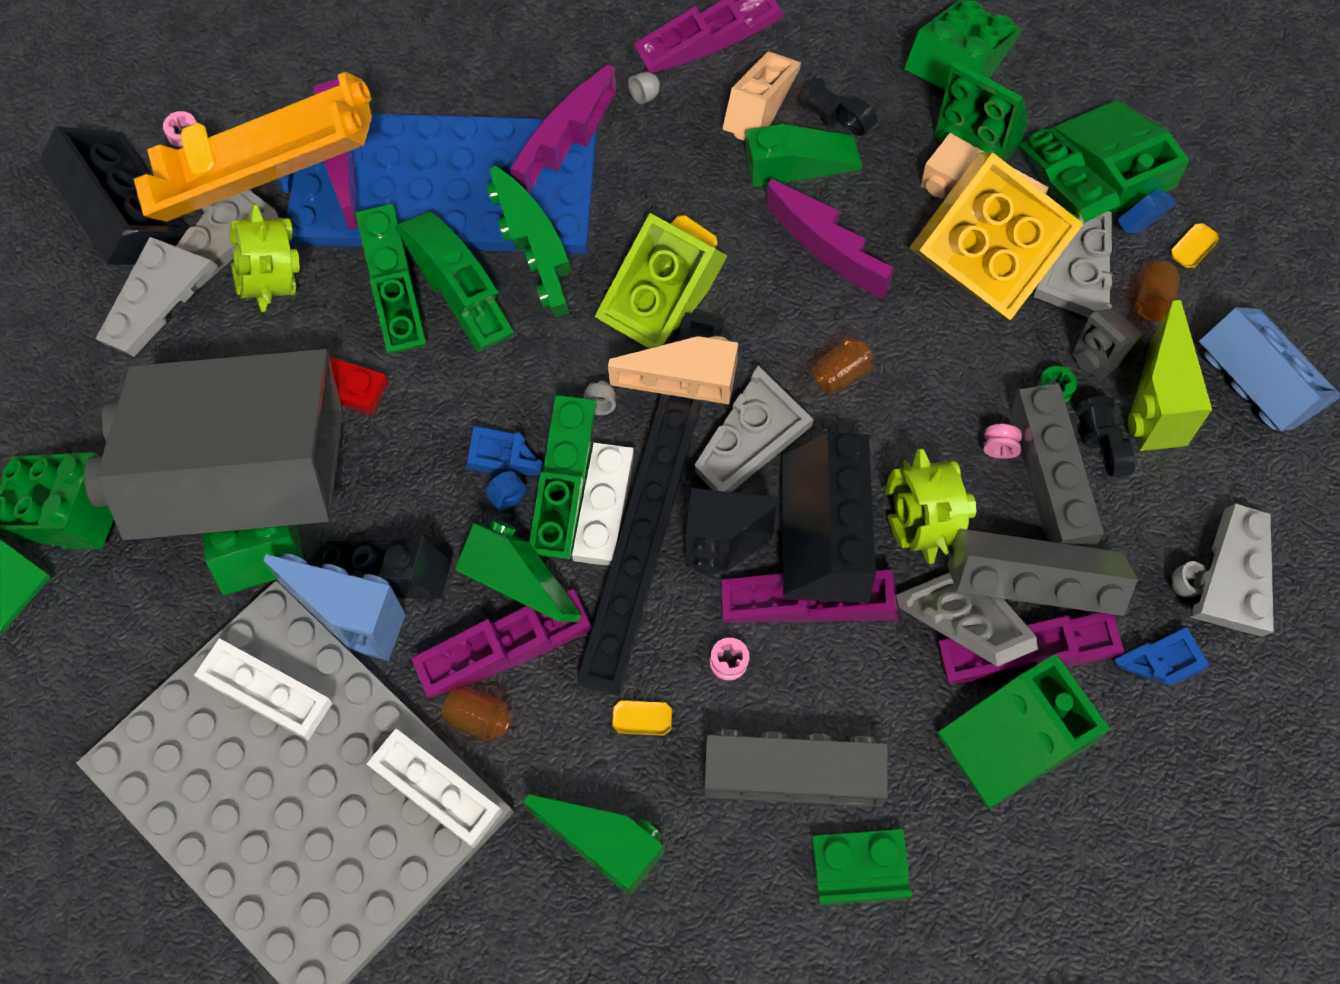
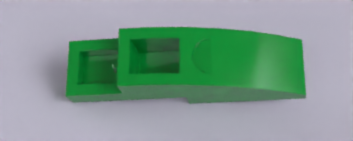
[1019,127,1121,223]
[486,166,573,318]
[355,204,427,355]
[396,211,514,353]
[529,395,597,560]

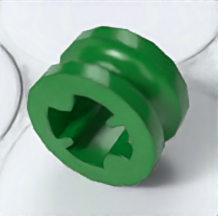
[1037,366,1077,404]

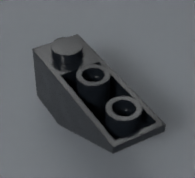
[318,539,452,599]

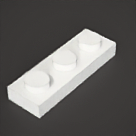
[572,443,634,566]
[194,638,332,741]
[367,729,502,849]

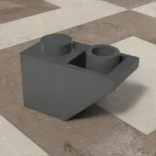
[1071,308,1143,381]

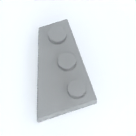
[176,190,279,292]
[1033,211,1112,318]
[96,237,219,357]
[695,366,813,492]
[1190,504,1274,637]
[896,573,1038,667]

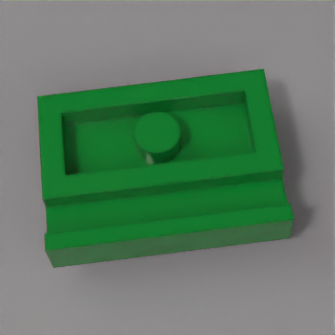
[811,829,912,906]

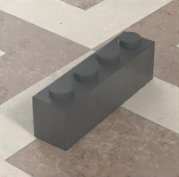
[1010,383,1104,548]
[947,529,1138,616]
[704,729,888,807]

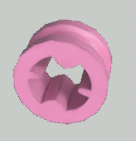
[163,111,196,148]
[983,424,1022,459]
[710,638,749,681]

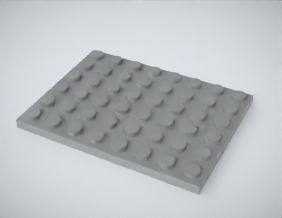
[76,581,514,984]

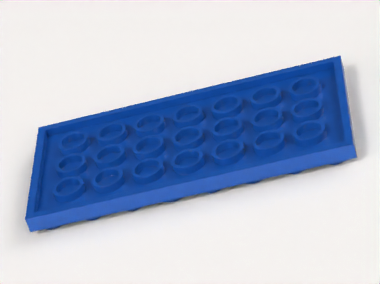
[286,114,597,254]

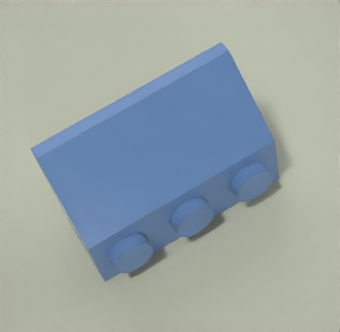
[1199,307,1340,431]

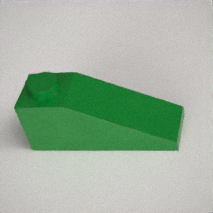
[745,124,862,187]
[455,520,582,622]
[523,794,664,896]

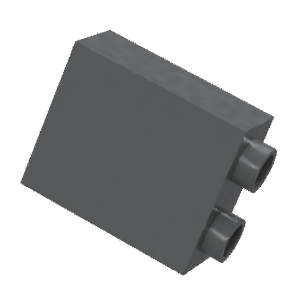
[85,349,343,540]

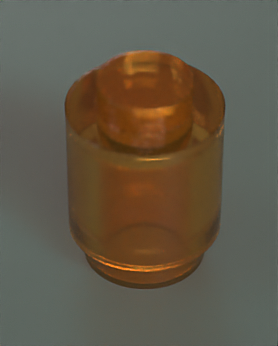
[1135,261,1181,322]
[812,338,873,395]
[442,687,511,743]

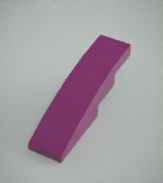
[634,0,784,73]
[511,65,616,194]
[767,179,894,299]
[411,589,593,698]
[939,613,1124,684]

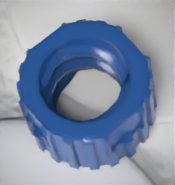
[486,471,527,511]

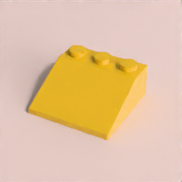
[909,152,1083,320]

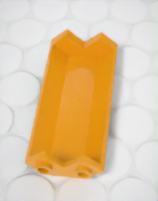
[134,71,372,222]

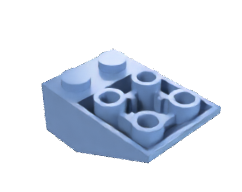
[264,554,405,661]

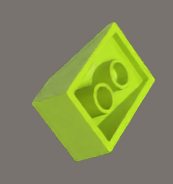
[594,213,727,349]
[1128,300,1212,451]

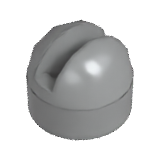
[628,72,660,105]
[584,380,616,415]
[1171,561,1207,598]

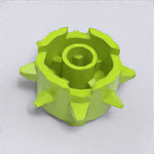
[229,204,300,312]
[886,449,977,564]

